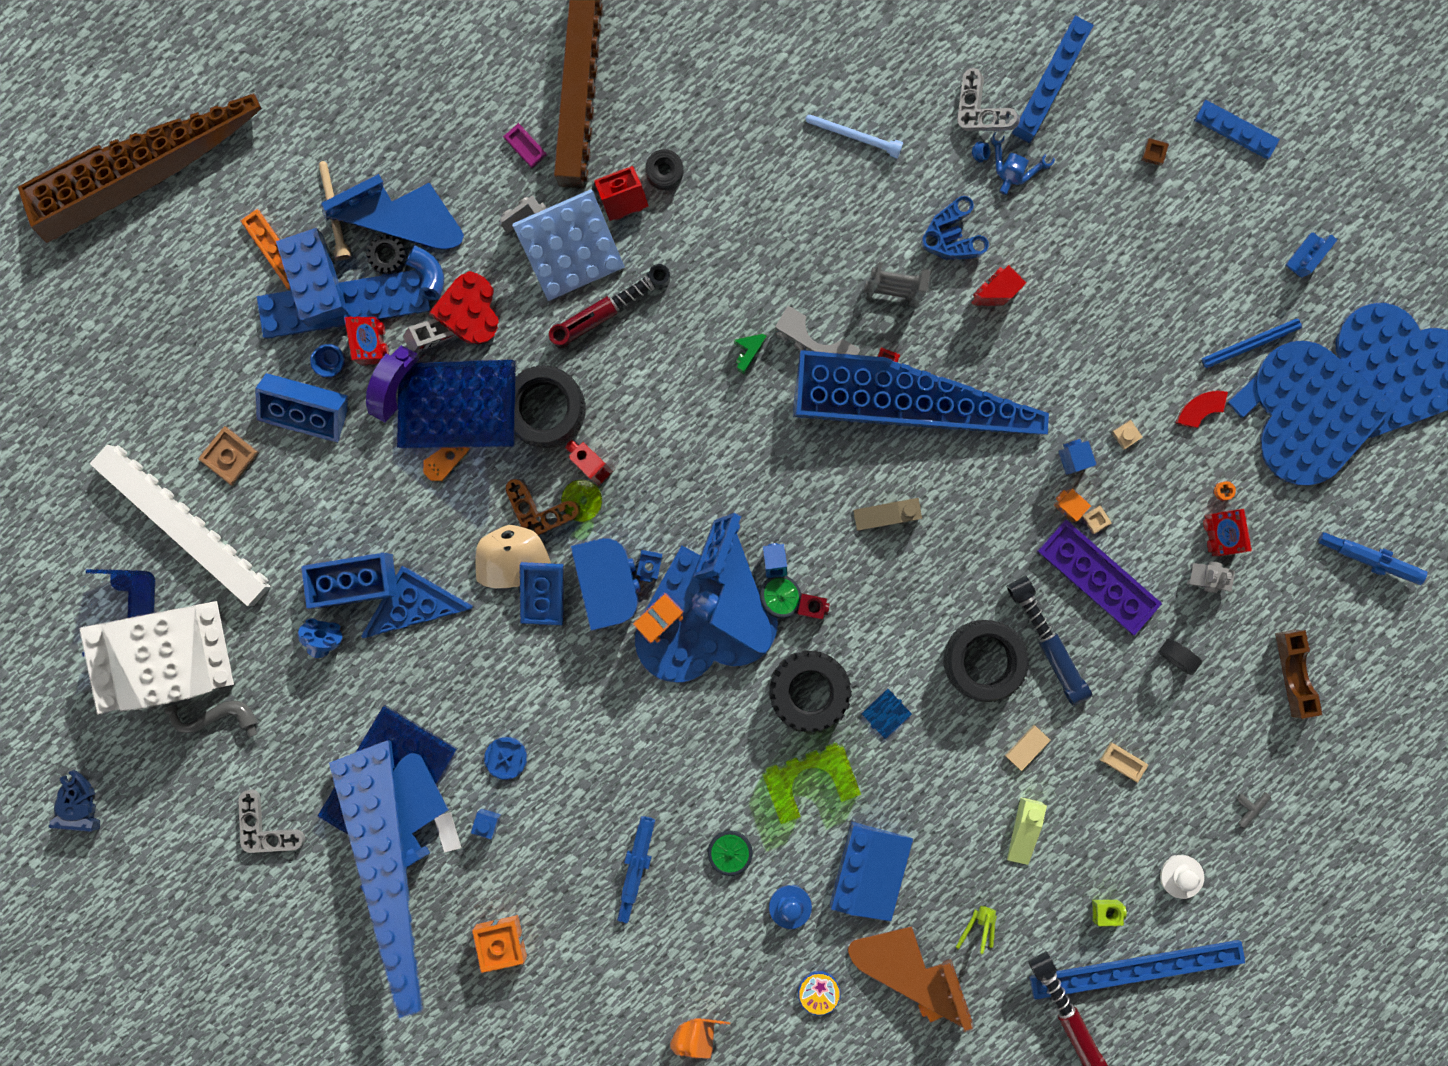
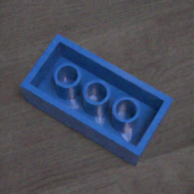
[276,228,349,327]
[301,552,398,609]

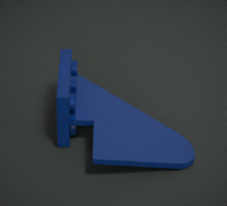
[321,174,463,249]
[693,513,772,653]
[360,753,449,892]

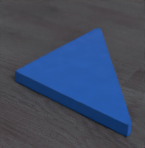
[361,566,473,638]

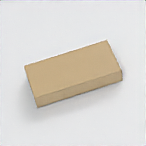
[1005,725,1050,771]
[1100,742,1148,783]

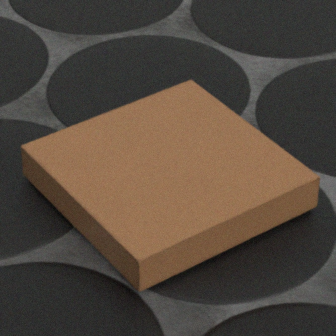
[198,426,259,486]

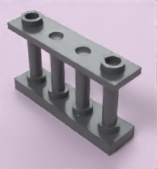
[863,261,931,308]

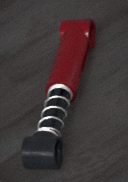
[549,264,670,348]
[1027,951,1108,1066]

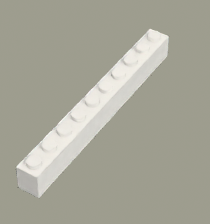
[90,445,271,606]

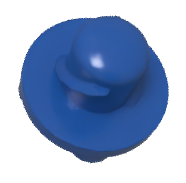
[298,618,342,658]
[769,885,812,929]

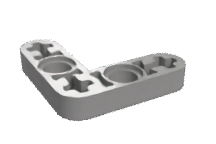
[958,68,1020,131]
[239,789,305,853]

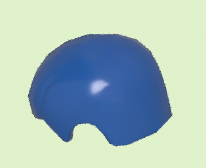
[310,344,345,377]

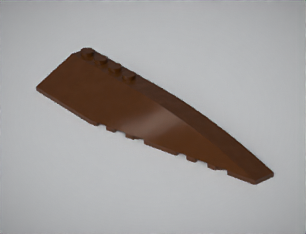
[17,93,262,243]

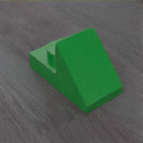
[734,334,767,374]

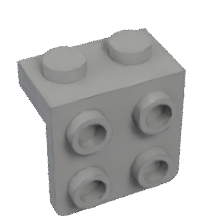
[498,195,547,233]

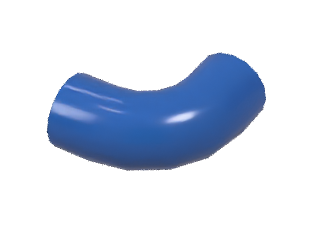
[406,245,445,300]

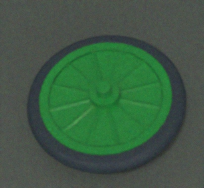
[759,576,801,619]
[708,830,753,876]

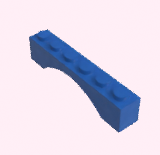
[1011,15,1094,143]

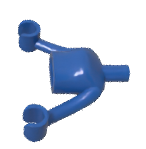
[991,132,1055,195]

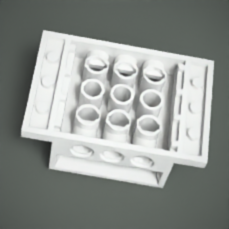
[80,601,234,714]

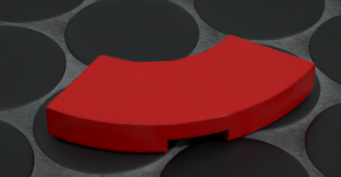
[1176,391,1228,428]

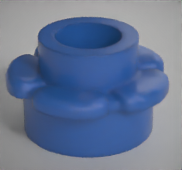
[972,141,990,163]

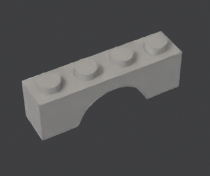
[774,305,860,355]

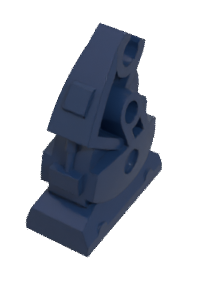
[48,770,100,832]

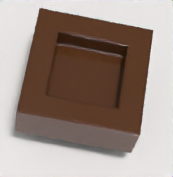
[1141,138,1169,166]

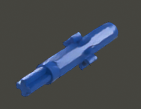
[1318,532,1427,585]
[617,816,655,923]

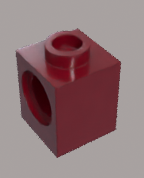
[797,593,830,619]

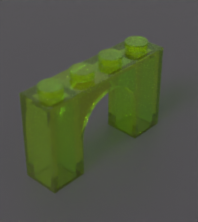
[762,742,861,824]

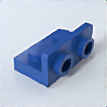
[1286,232,1338,278]

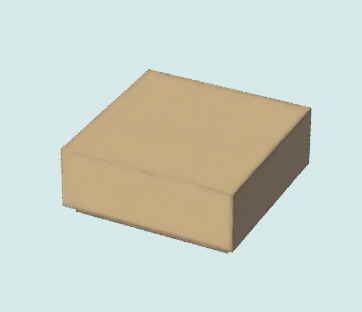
[1082,505,1112,535]

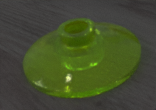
[561,479,602,522]

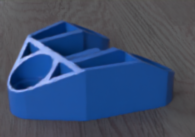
[921,196,989,260]

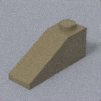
[853,498,922,531]

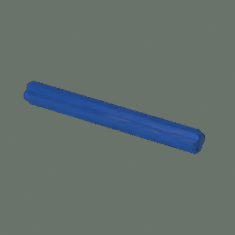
[1202,319,1302,368]

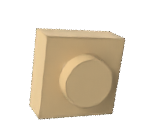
[1112,420,1143,449]

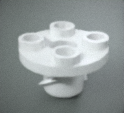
[1160,855,1204,899]

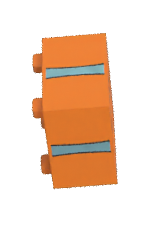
[633,593,684,643]
[472,915,527,973]

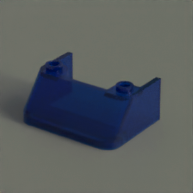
[82,569,156,657]

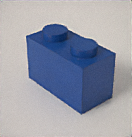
[1058,439,1096,475]

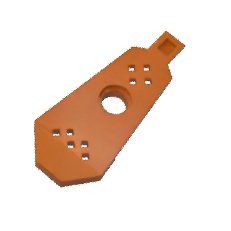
[423,431,477,481]

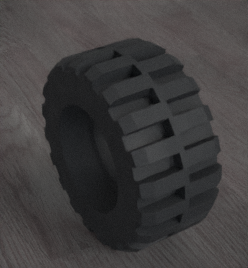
[769,650,852,734]

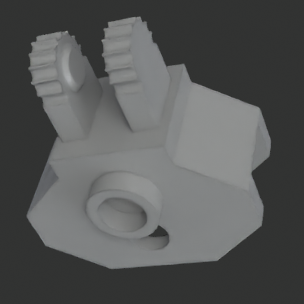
[1187,562,1235,593]

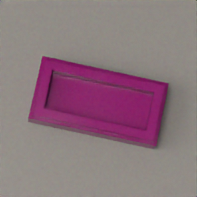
[503,123,547,169]

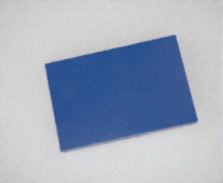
[520,562,564,625]

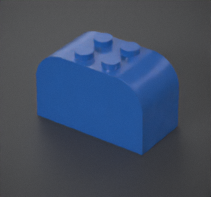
[571,538,641,630]

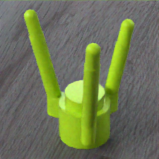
[956,906,997,954]

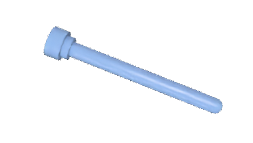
[805,115,903,159]

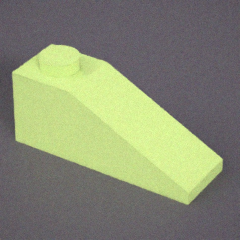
[1007,797,1047,865]

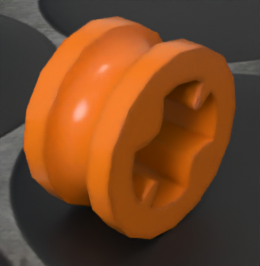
[1214,481,1236,501]

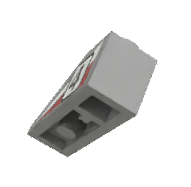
[403,318,457,353]

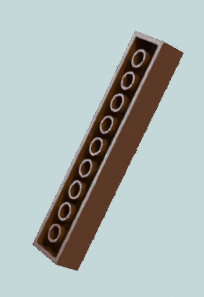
[554,0,603,189]

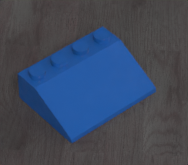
[830,821,913,921]

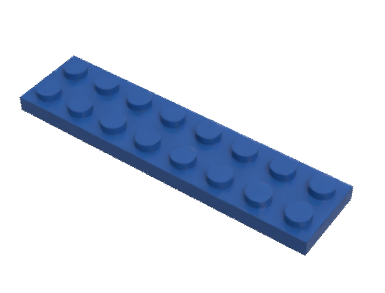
[257,270,431,339]

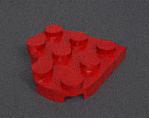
[429,271,499,344]

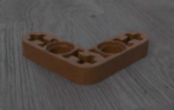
[505,479,581,536]

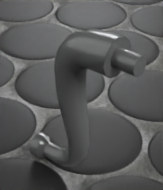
[164,700,258,737]

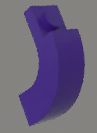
[366,345,419,423]

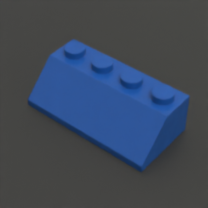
[255,373,348,443]

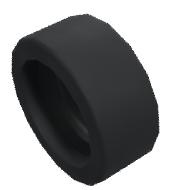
[1158,638,1203,675]

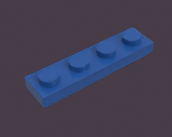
[1194,100,1280,159]

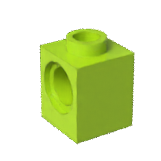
[1092,900,1127,926]

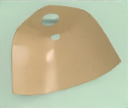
[476,525,551,588]

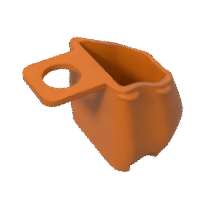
[670,1018,731,1058]

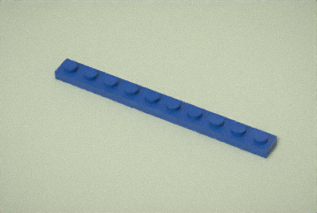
[1029,940,1245,999]

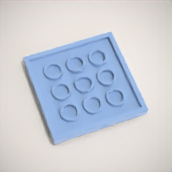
[512,189,625,301]

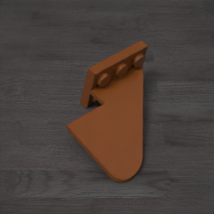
[848,926,973,1032]

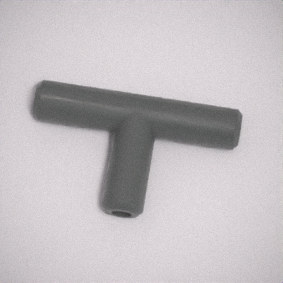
[1236,792,1271,829]

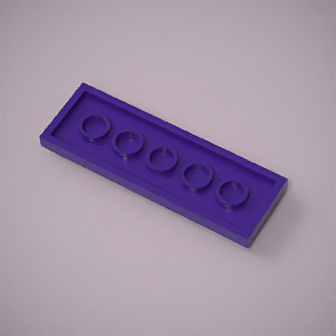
[1037,519,1162,636]

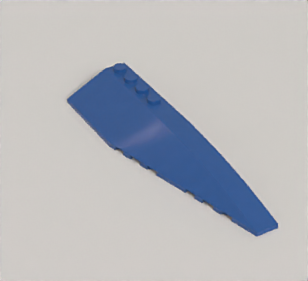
[793,350,1049,435]

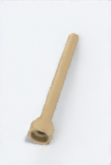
[319,161,352,261]

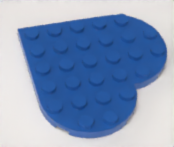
[1336,303,1448,438]
[1256,341,1397,485]
[635,545,777,682]

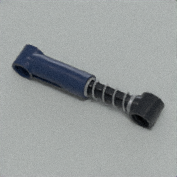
[1006,575,1093,707]

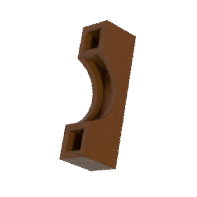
[1275,629,1323,719]

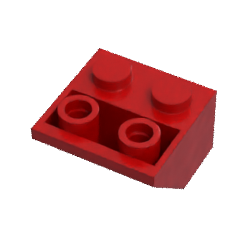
[971,265,1027,306]

